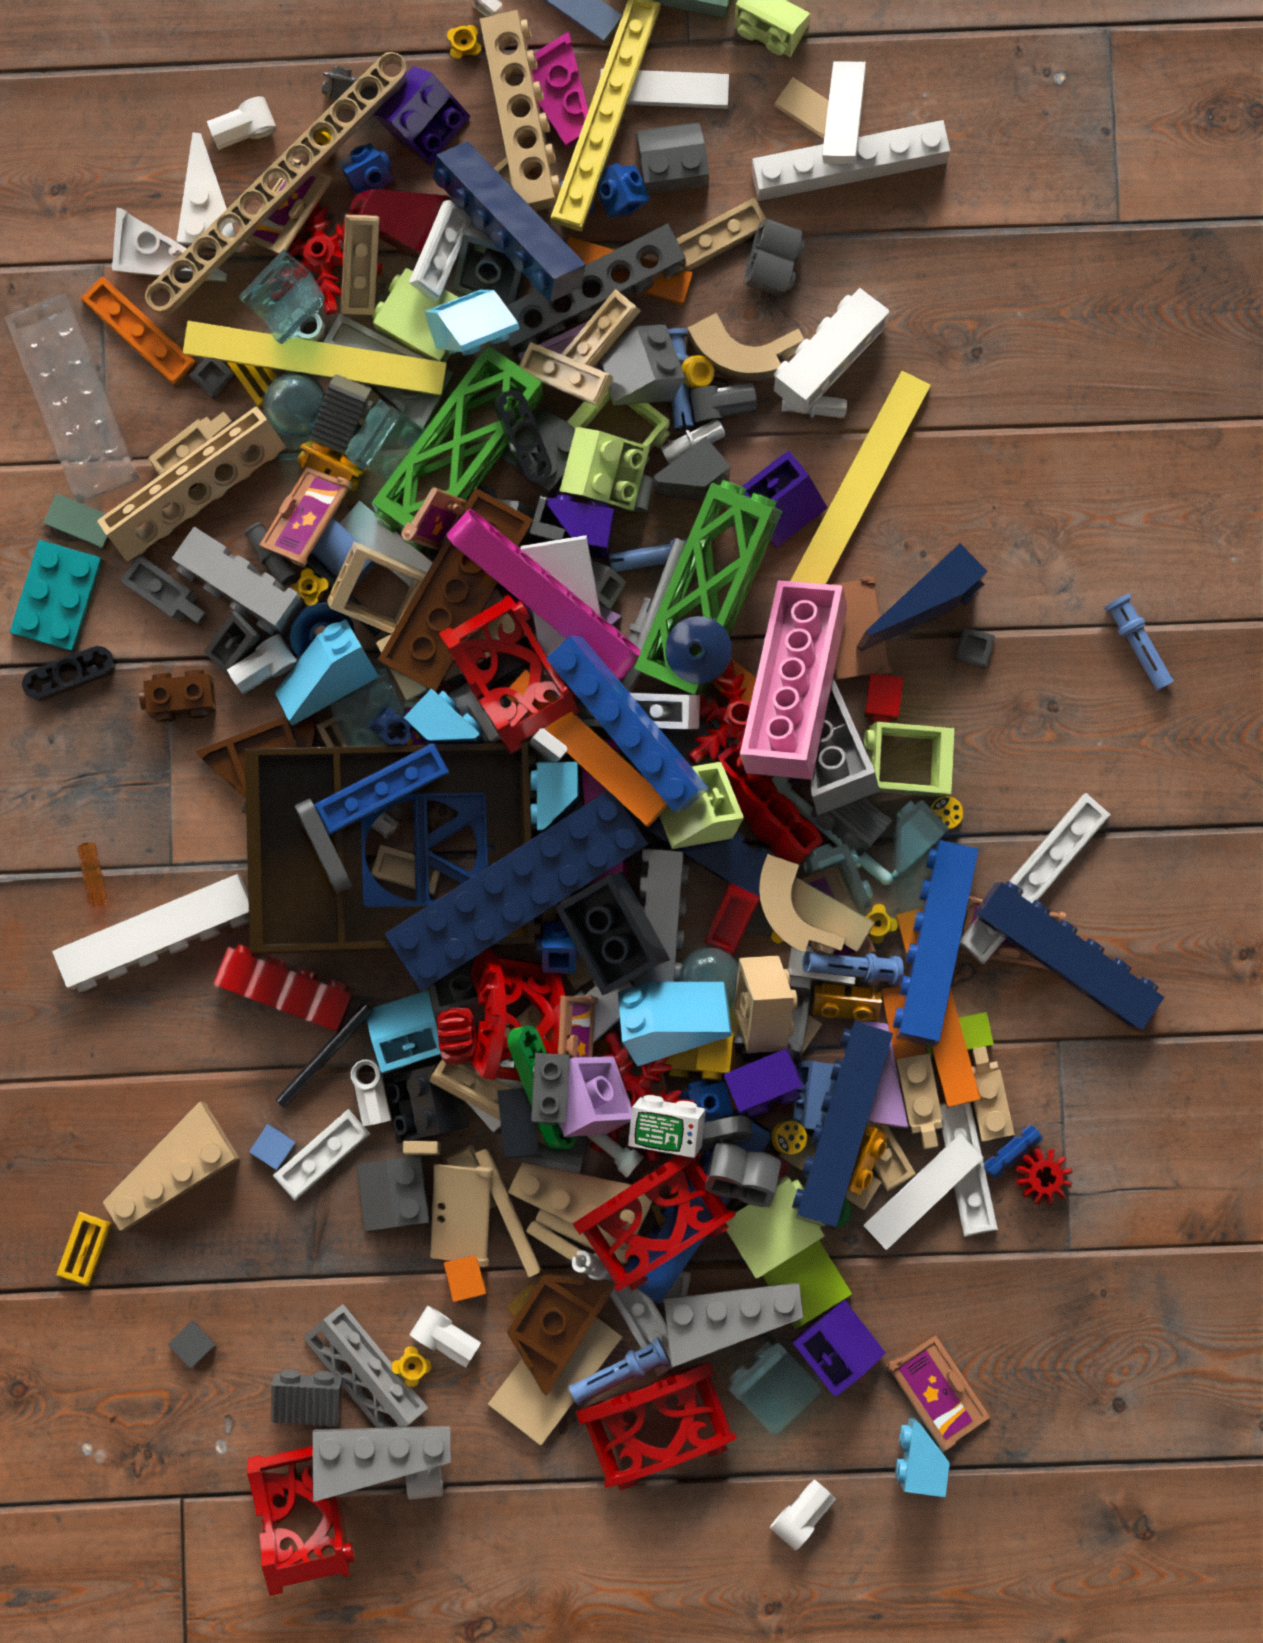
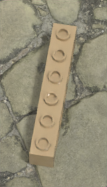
[480,10,561,211]
[97,406,286,562]

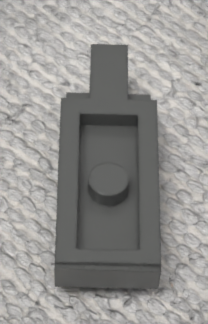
[120,555,208,626]

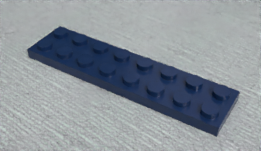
[384,790,648,991]

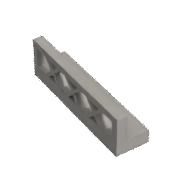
[303,1304,428,1428]

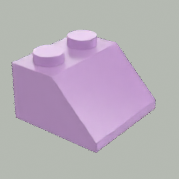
[558,1057,632,1137]

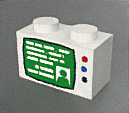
[628,1095,706,1158]

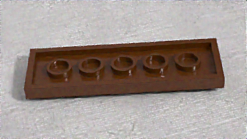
[378,488,533,693]

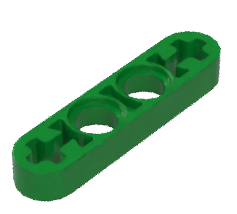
[508,1026,577,1151]

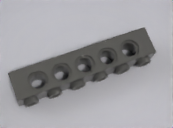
[506,223,687,352]

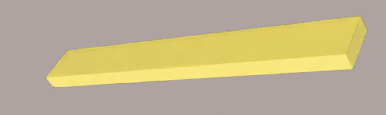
[551,0,661,232]
[183,321,447,396]
[790,371,931,584]

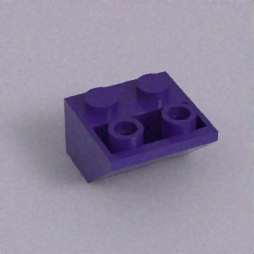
[373,66,471,164]
[741,450,828,548]
[547,495,615,560]
[724,1048,806,1119]
[792,1300,886,1397]

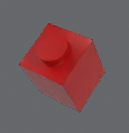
[864,673,903,723]

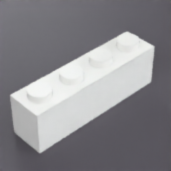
[774,288,890,414]

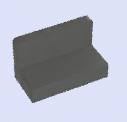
[530,496,567,544]

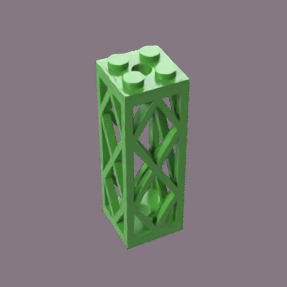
[371,345,544,553]
[634,480,783,695]

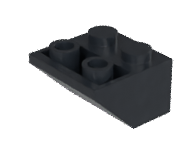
[384,1065,470,1144]

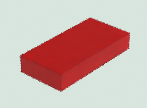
[704,883,760,956]

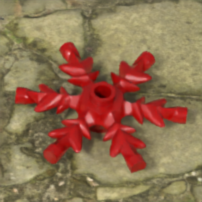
[269,202,383,315]
[687,659,761,782]
[590,1032,697,1162]

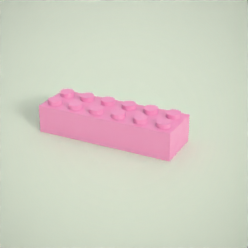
[740,580,848,780]

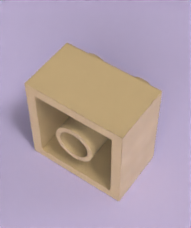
[733,956,797,1053]

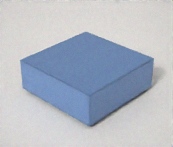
[249,1124,296,1170]

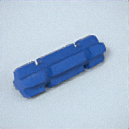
[983,1125,1043,1179]

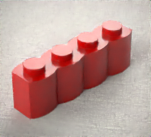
[713,744,823,865]
[213,944,354,1032]

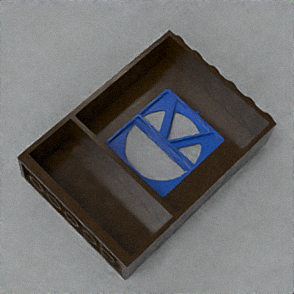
[245,742,541,955]

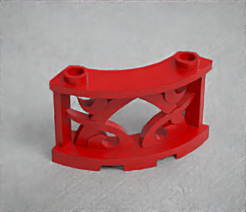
[439,594,580,754]
[469,948,565,1082]
[572,1153,736,1292]
[576,1361,737,1491]
[247,1446,355,1596]

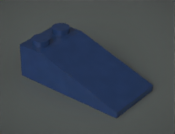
[857,543,988,651]

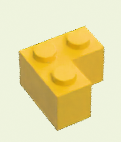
[665,1033,733,1081]

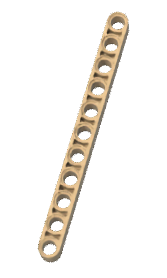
[145,52,407,316]

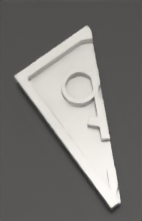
[177,132,240,252]
[112,208,227,283]

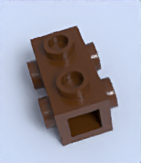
[139,670,216,722]

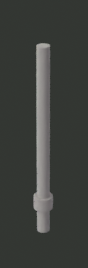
[622,538,686,693]

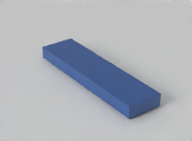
[314,743,449,835]

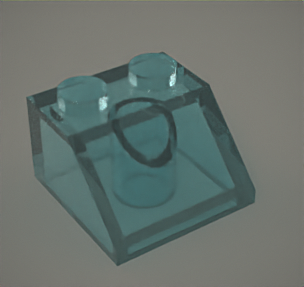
[891,800,949,880]

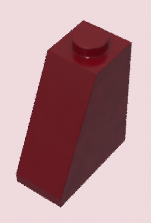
[350,189,452,258]

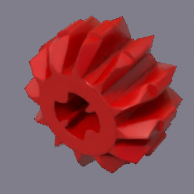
[437,1007,478,1065]
[1015,1149,1073,1205]

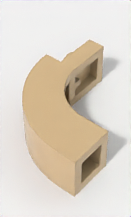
[687,313,805,381]
[759,854,846,955]

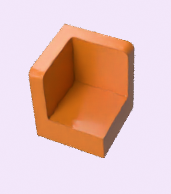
[444,1255,488,1302]

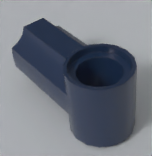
[368,706,412,746]

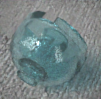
[263,372,326,438]
[678,947,739,1008]

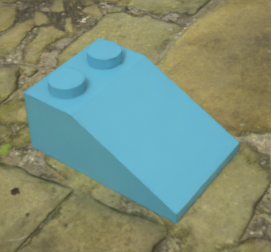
[275,619,379,726]
[618,982,732,1066]

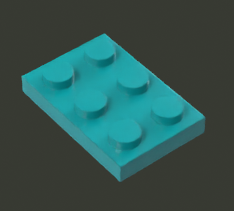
[9,540,103,652]

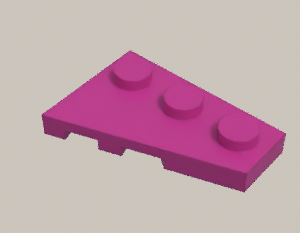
[518,31,588,149]

